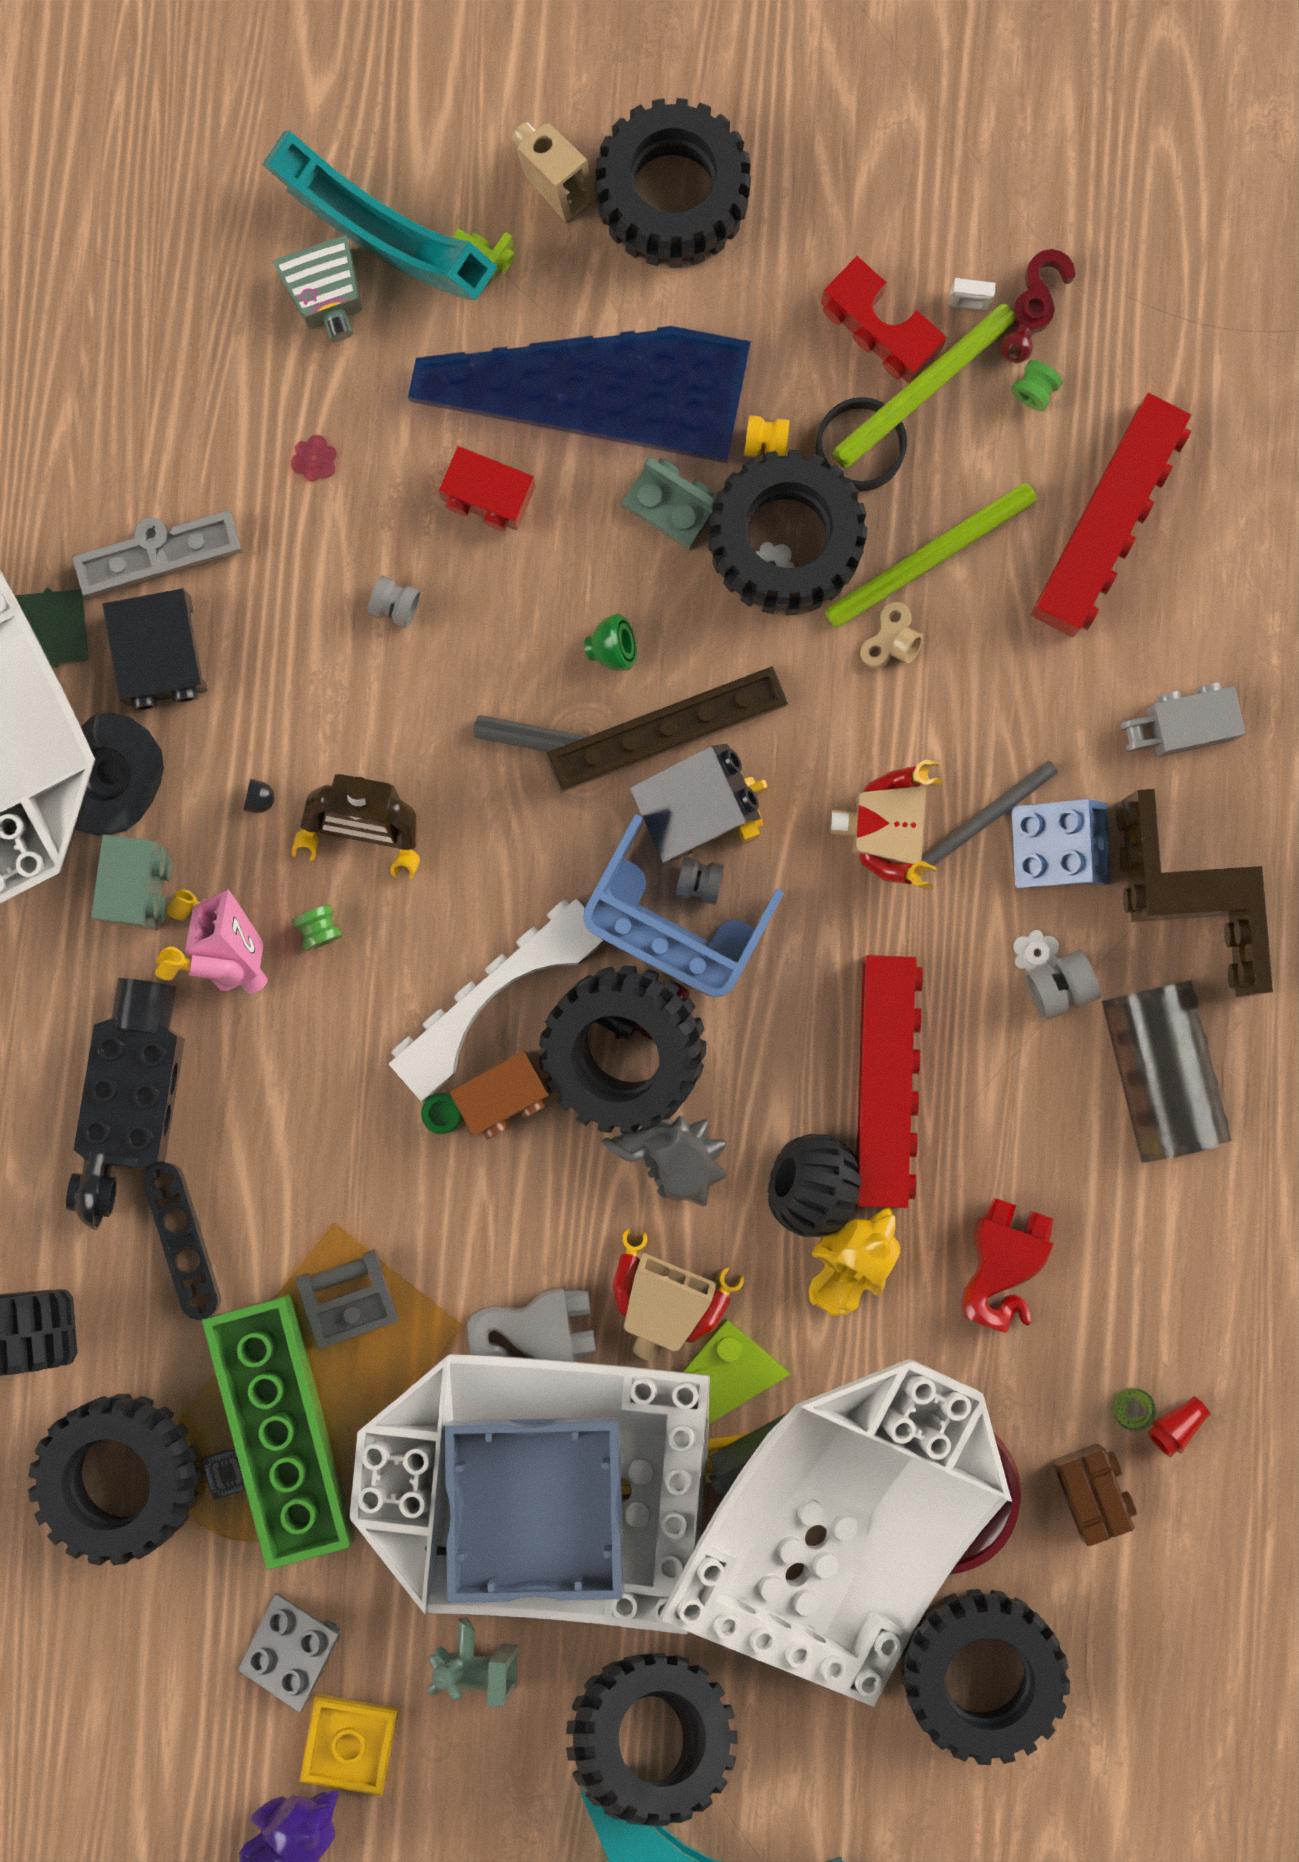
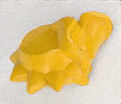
[809,1207,901,1316]

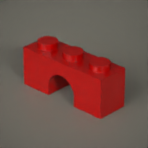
[821,256,947,384]

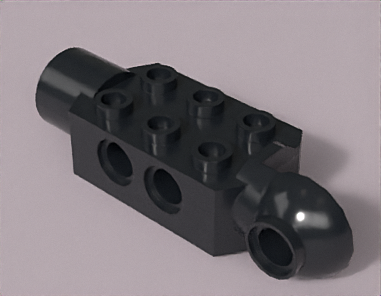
[66,978,185,1230]

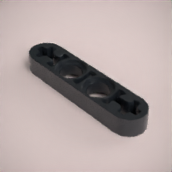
[144,1162,221,1320]

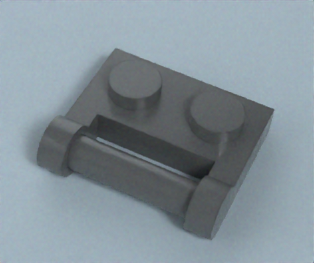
[296,1249,400,1349]

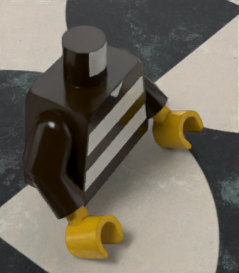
[292,774,420,880]

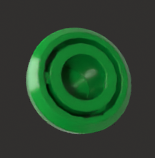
[584,614,637,671]

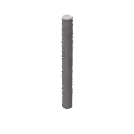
[922,760,1058,871]

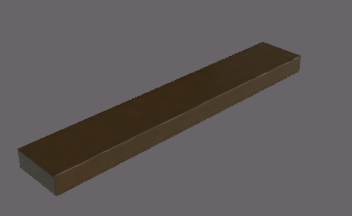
[545,666,788,793]

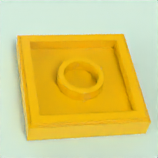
[299,1693,399,1796]

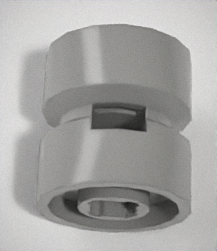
[1025,950,1101,1021]

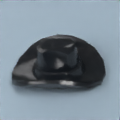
[74,712,164,836]

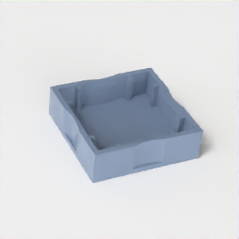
[445,1417,624,1603]

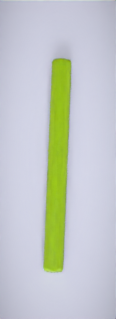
[833,304,1016,468]
[825,483,1037,628]

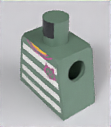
[273,234,362,342]

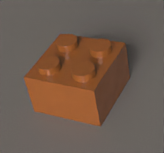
[449,1051,551,1140]

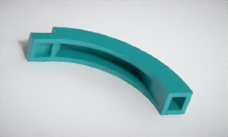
[262,131,498,301]

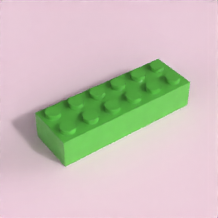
[202,1294,356,1570]

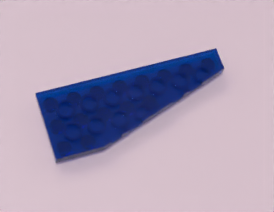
[408,326,751,463]

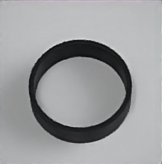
[816,397,907,491]

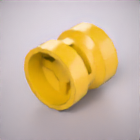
[744,415,790,457]

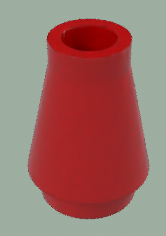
[1148,1396,1211,1457]

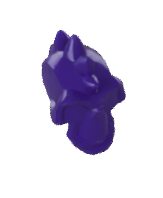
[239,1790,338,1862]

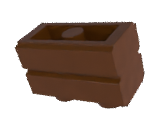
[1052,1444,1137,1546]

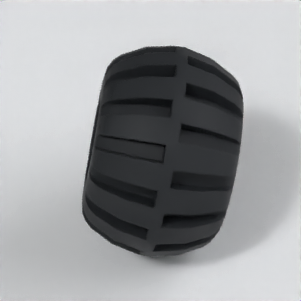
[768,1134,861,1237]

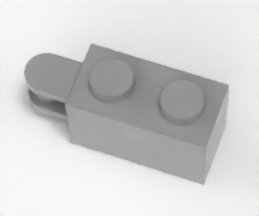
[1120,682,1246,757]

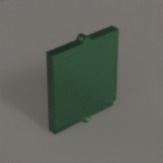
[14,588,89,668]

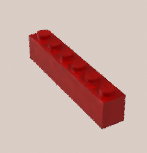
[1030,392,1191,637]
[856,955,923,1208]

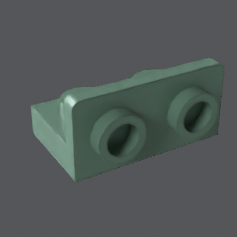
[621,457,715,550]

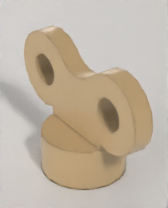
[860,602,923,668]

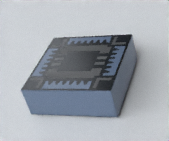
[201,1448,246,1500]

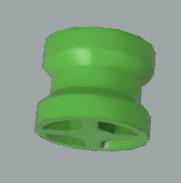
[1011,360,1063,411]
[292,905,343,952]

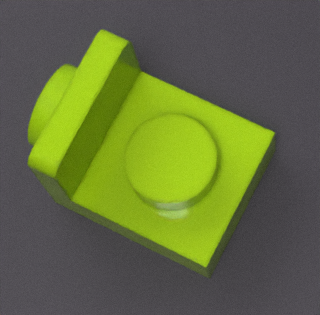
[452,228,516,282]

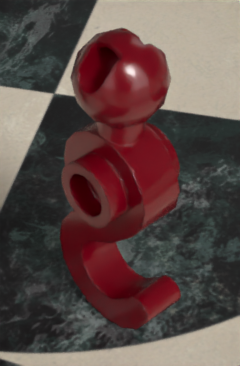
[1001,249,1076,364]

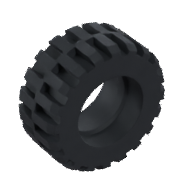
[595,98,751,268]
[708,449,868,615]
[539,965,707,1134]
[0,1289,78,1376]
[28,1394,201,1566]
[901,1589,1070,1766]
[566,1653,738,1826]

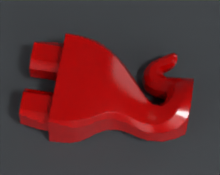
[961,1198,1054,1333]

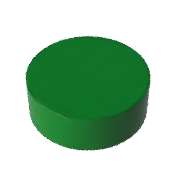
[421,1093,463,1134]

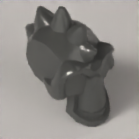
[601,1116,727,1206]

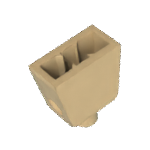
[511,122,597,223]

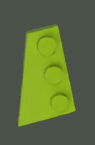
[682,1319,791,1424]

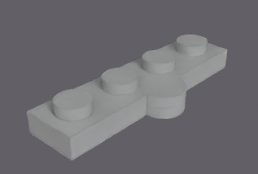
[72,510,243,599]

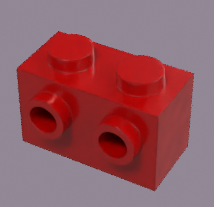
[439,446,536,531]

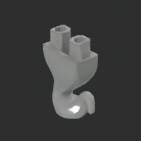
[467,1287,596,1362]

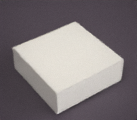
[948,278,996,311]

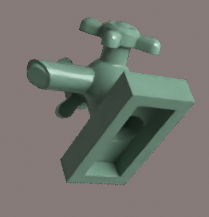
[427,1617,518,1707]

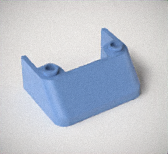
[583,813,784,997]

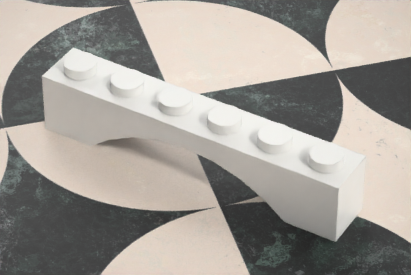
[389,898,606,1102]

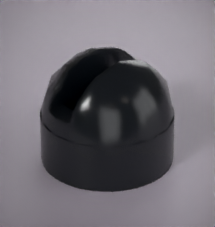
[243,779,274,813]

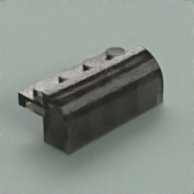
[1102,980,1232,1163]

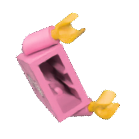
[155,889,268,994]

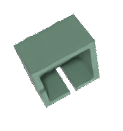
[91,835,173,930]

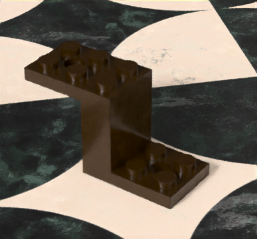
[1116,789,1273,997]

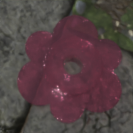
[291,435,337,482]

